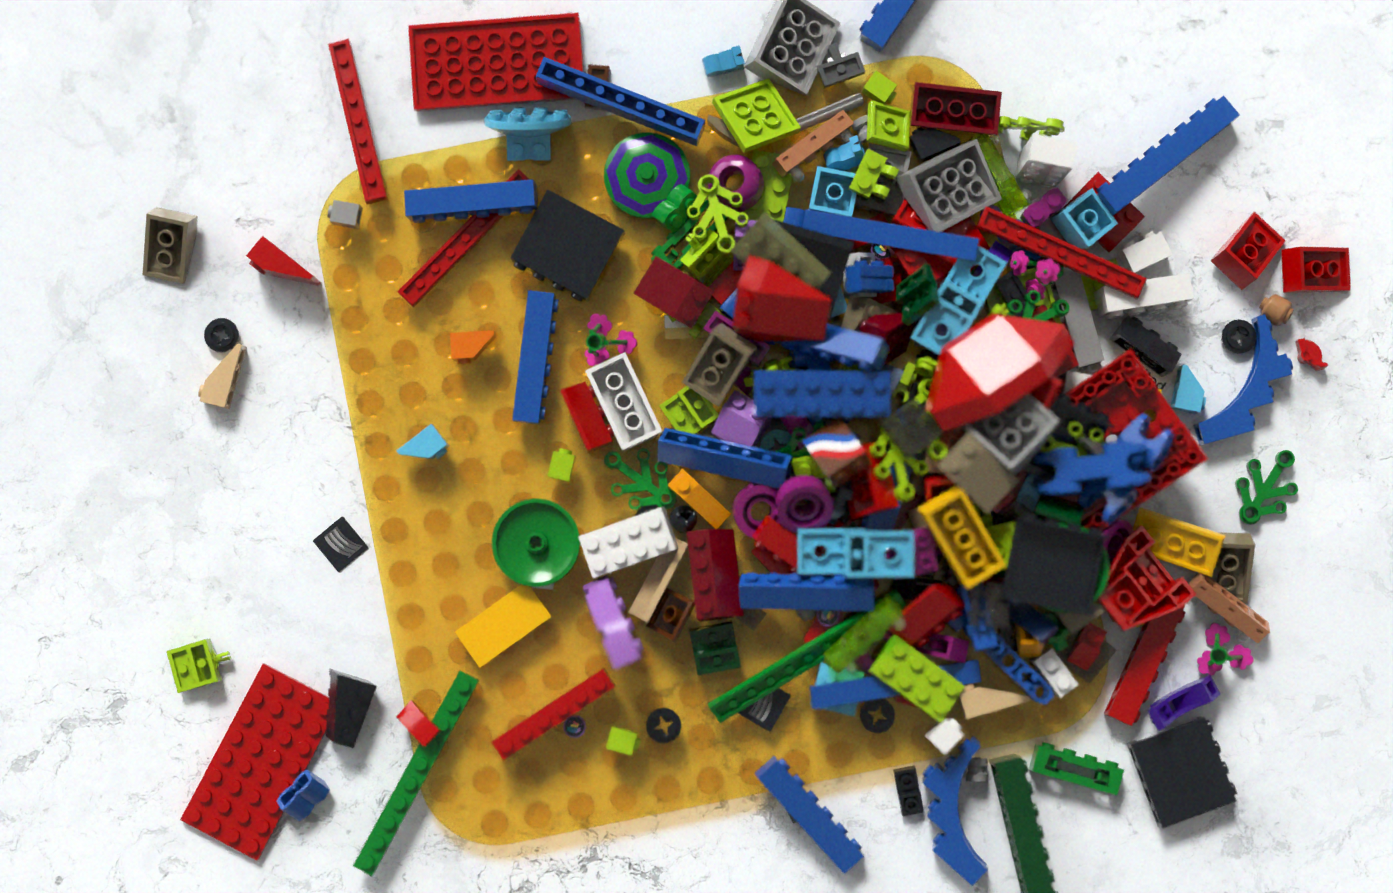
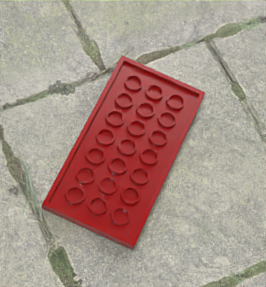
[408,12,583,111]
[180,663,329,860]

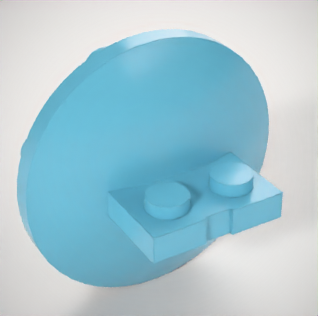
[484,107,571,161]

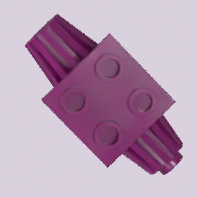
[884,527,944,580]

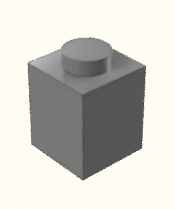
[328,200,363,229]

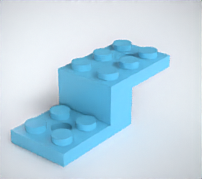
[911,246,1007,355]
[797,528,914,577]

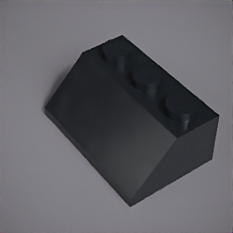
[1109,316,1182,377]

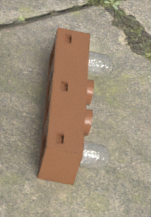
[772,110,854,182]
[1187,573,1270,645]

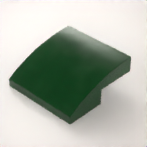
[896,263,939,326]
[1035,495,1084,525]
[689,621,741,676]

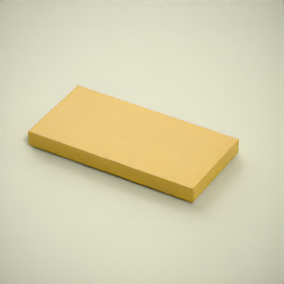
[1133,507,1225,577]
[455,584,552,668]

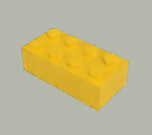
[918,485,1006,589]

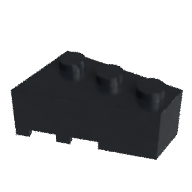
[326,668,377,748]

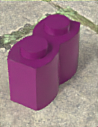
[1020,187,1068,228]

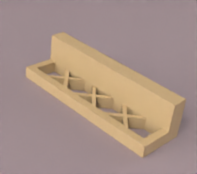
[629,538,688,623]

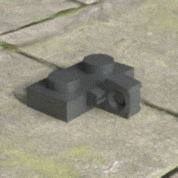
[817,43,866,88]

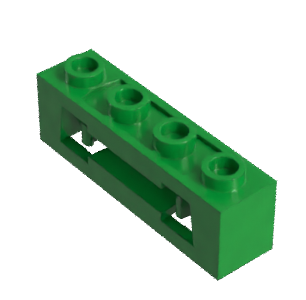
[651,200,729,270]
[1029,742,1124,795]

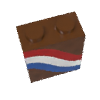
[803,417,872,488]

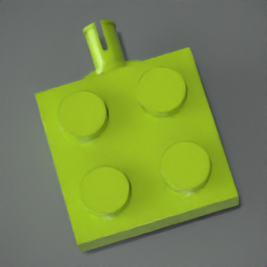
[680,229,734,287]
[659,386,719,434]
[166,639,231,693]

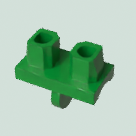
[1043,613,1069,651]

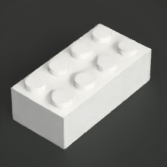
[1015,134,1078,188]
[1094,273,1194,320]
[585,352,662,452]
[578,506,679,578]

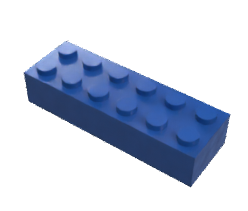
[753,370,890,417]

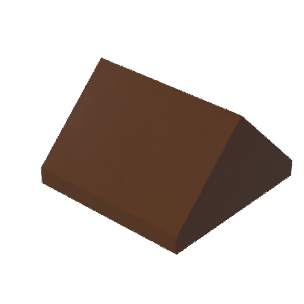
[647,587,695,642]

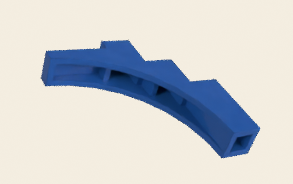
[1193,314,1293,446]
[922,736,987,886]

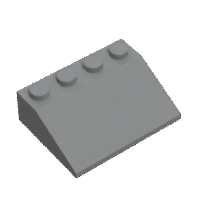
[744,0,841,96]
[896,139,1002,232]
[959,393,1059,476]

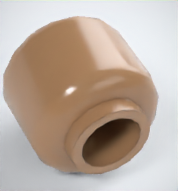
[1259,294,1294,326]

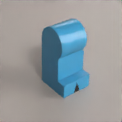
[702,45,745,77]
[823,135,865,171]
[1012,473,1045,515]

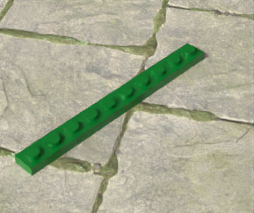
[708,589,907,723]
[353,670,480,877]

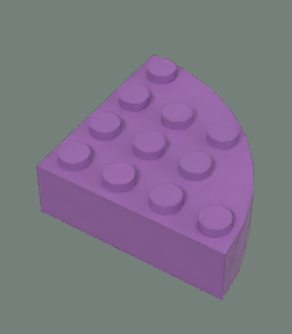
[583,575,644,669]

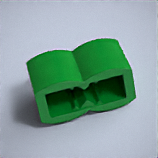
[652,184,697,233]

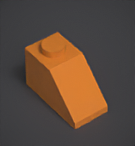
[450,330,496,365]

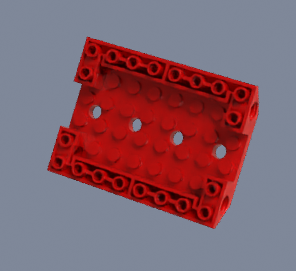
[1011,349,1208,530]

